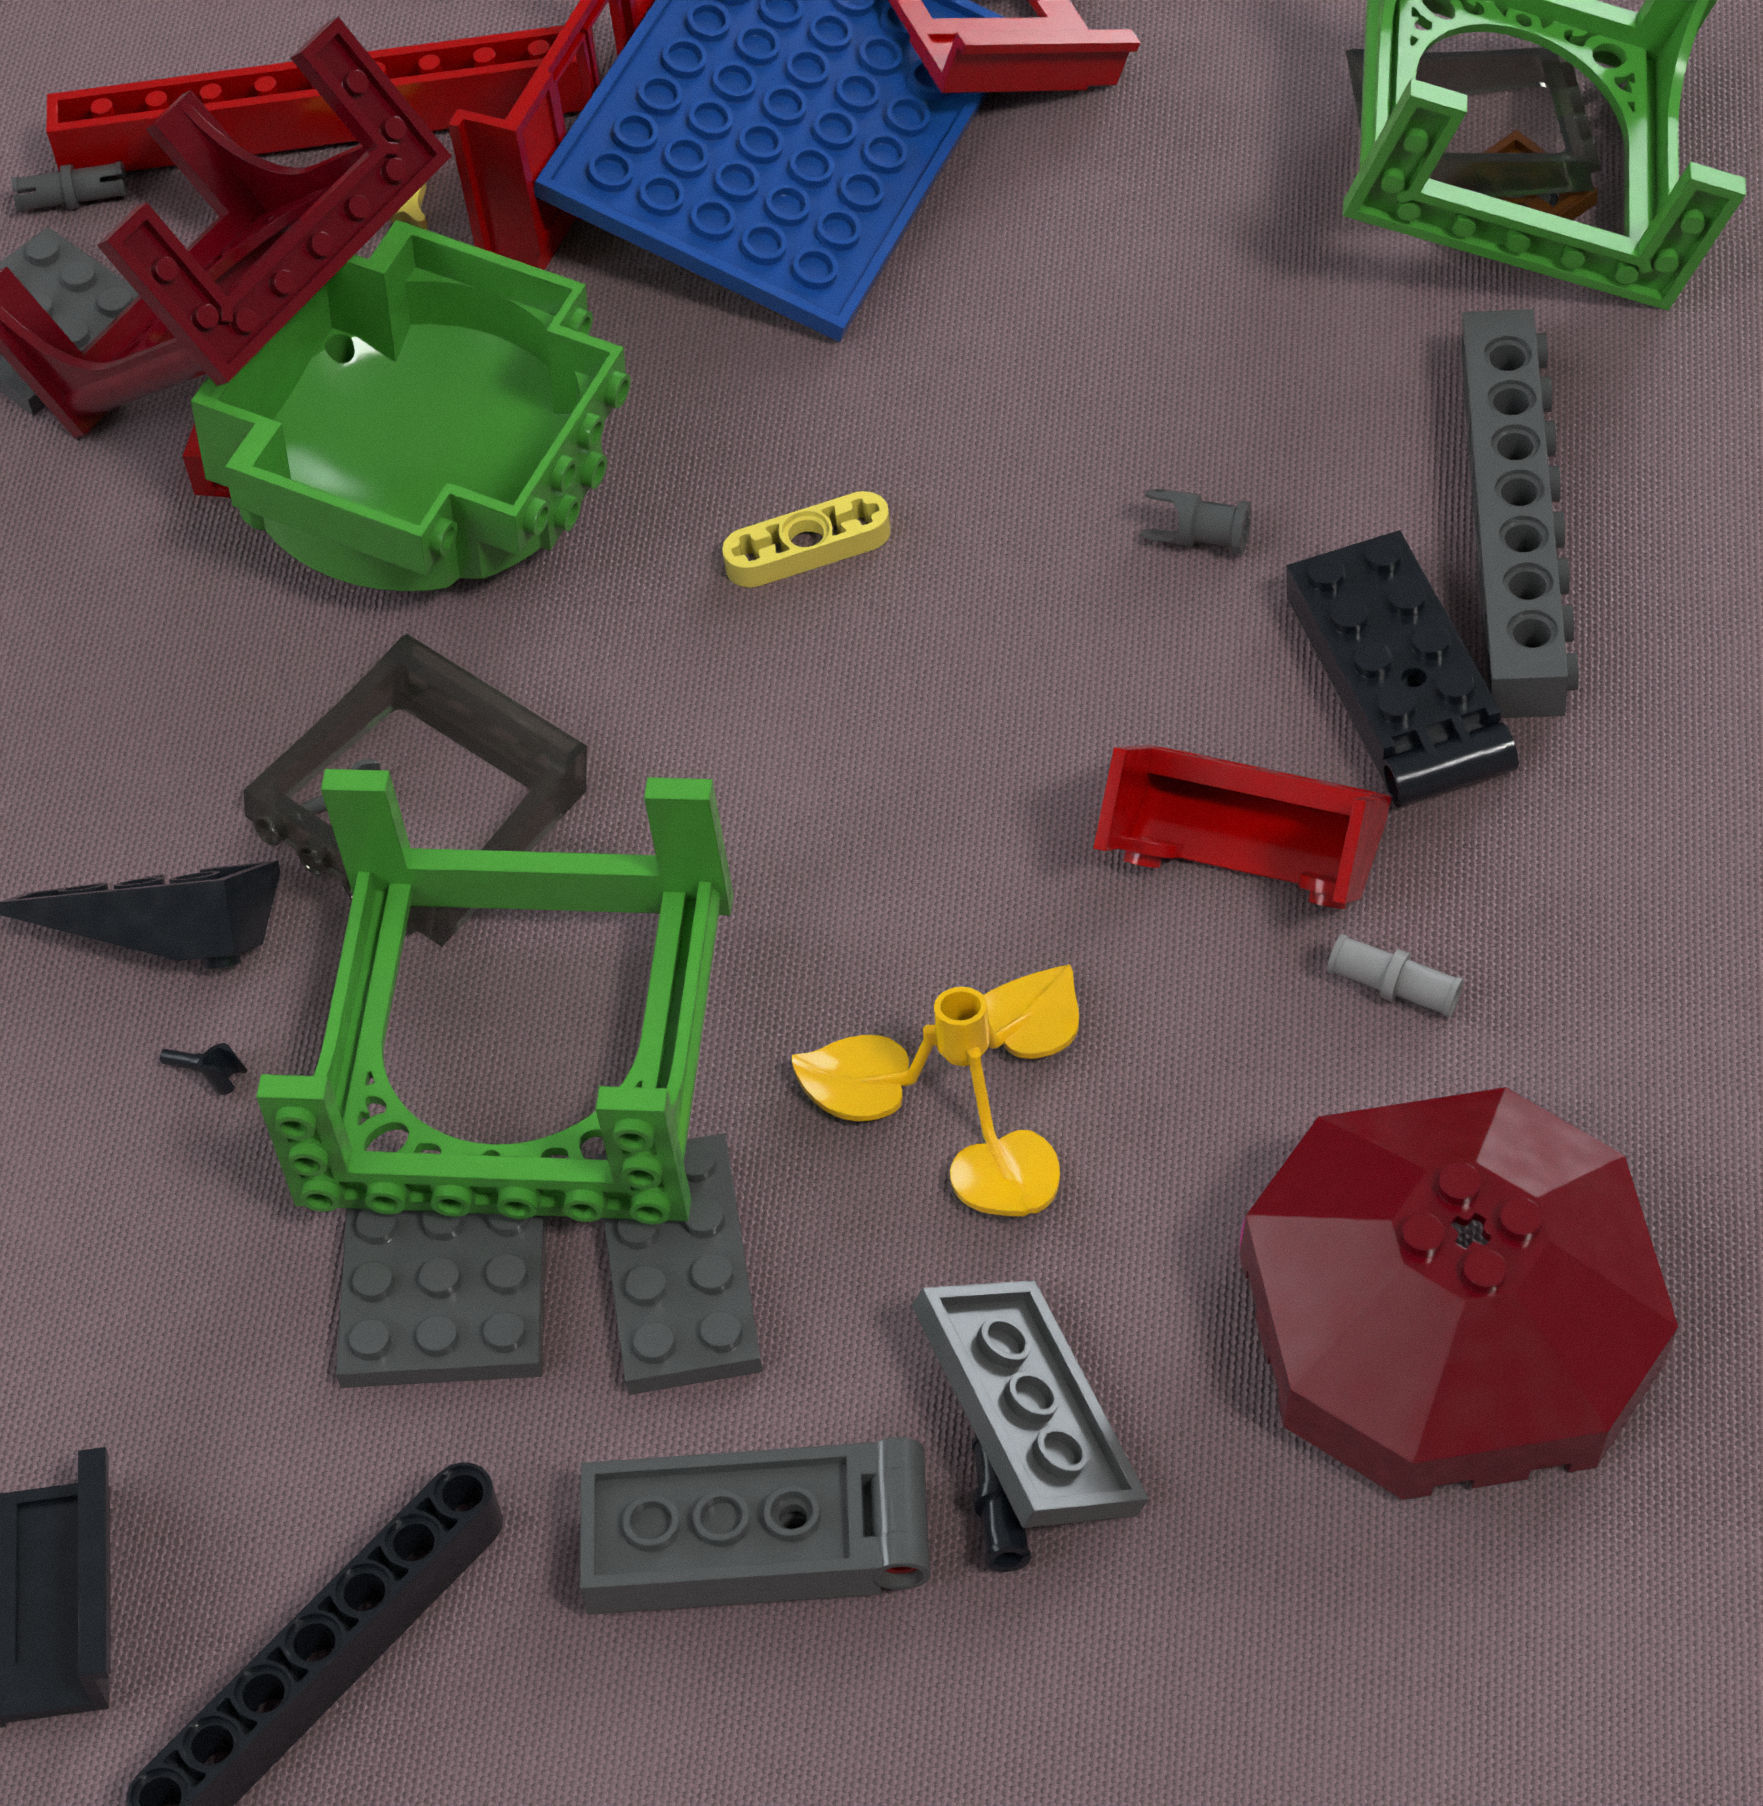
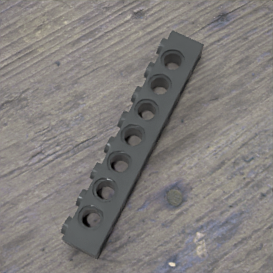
[1461,309,1579,718]

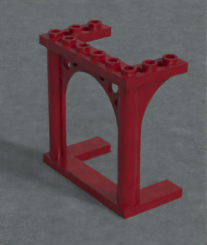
[0,16,452,439]

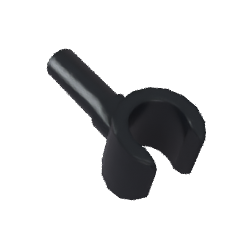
[160,1043,248,1095]

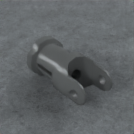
[1141,489,1252,555]

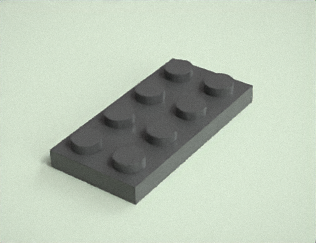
[595,1133,763,1395]
[912,1280,1149,1528]

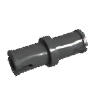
[12,161,129,213]

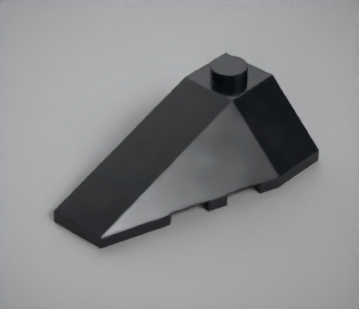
[0,861,280,969]

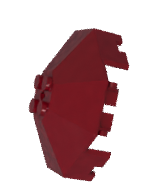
[1239,1087,1678,1500]

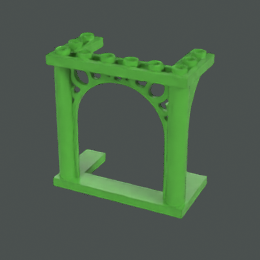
[1343,0,1746,311]
[256,769,734,1225]

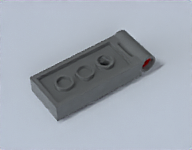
[580,1437,930,1615]

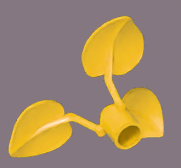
[792,964,1080,1217]

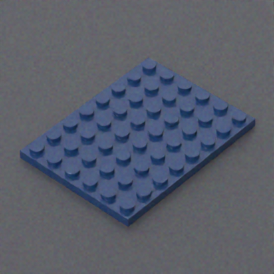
[534,0,1006,342]

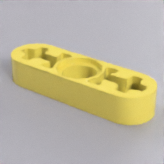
[722,491,891,587]

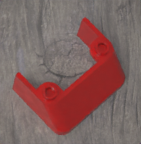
[1093,745,1392,909]

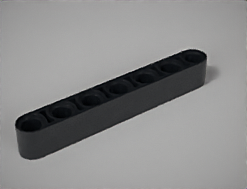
[126,1462,503,1806]

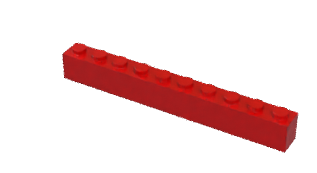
[46,25,601,171]

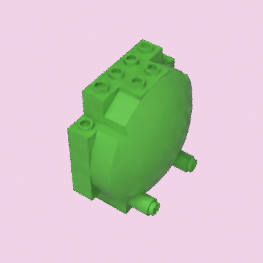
[191,220,631,591]

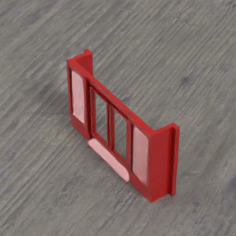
[448,0,655,270]
[888,0,1141,93]

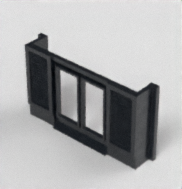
[0,1447,111,1728]

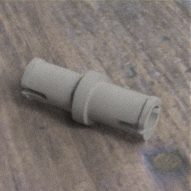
[1327,933,1464,1018]

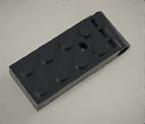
[1286,530,1519,807]

